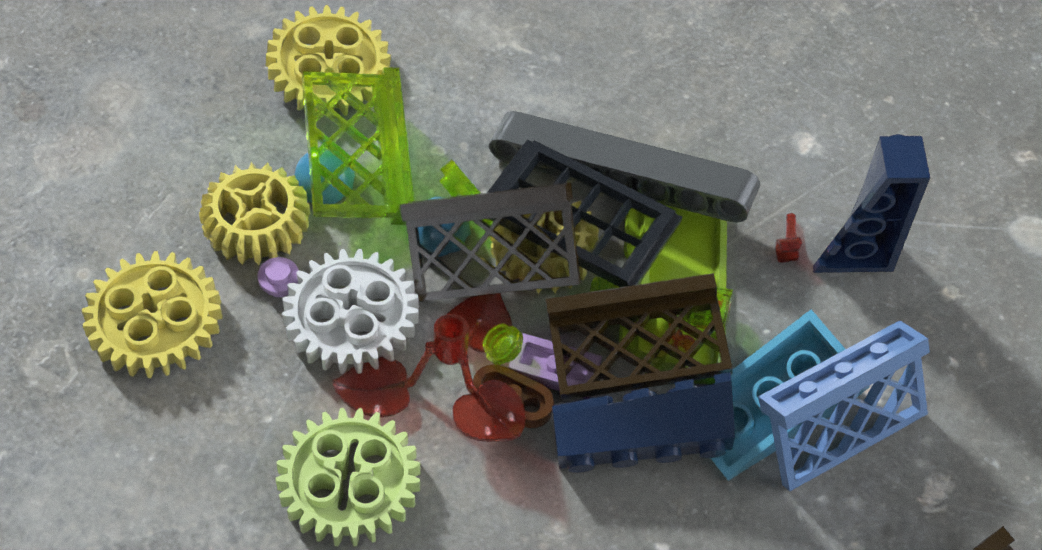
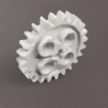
[282,249,419,374]

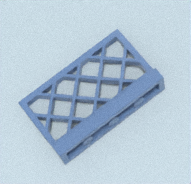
[758,320,930,491]

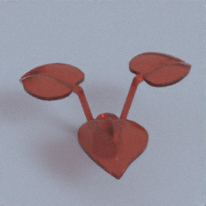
[333,293,525,442]

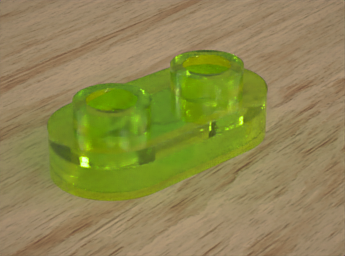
[438,159,493,226]

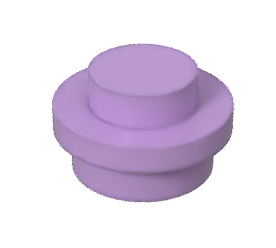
[257,257,298,297]

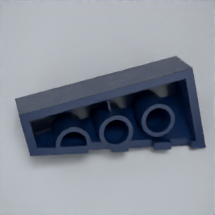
[813,134,930,273]
[552,372,735,473]

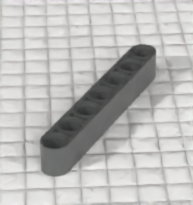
[489,111,760,223]

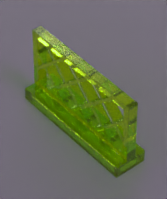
[302,67,414,225]

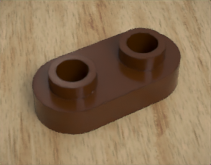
[472,364,554,428]

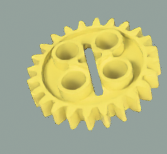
[266,5,391,117]
[82,251,223,378]

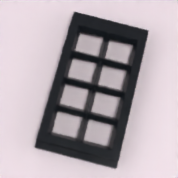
[487,139,683,287]

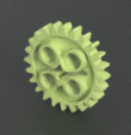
[275,408,421,547]

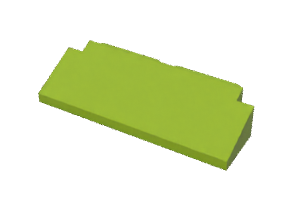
[619,204,727,385]

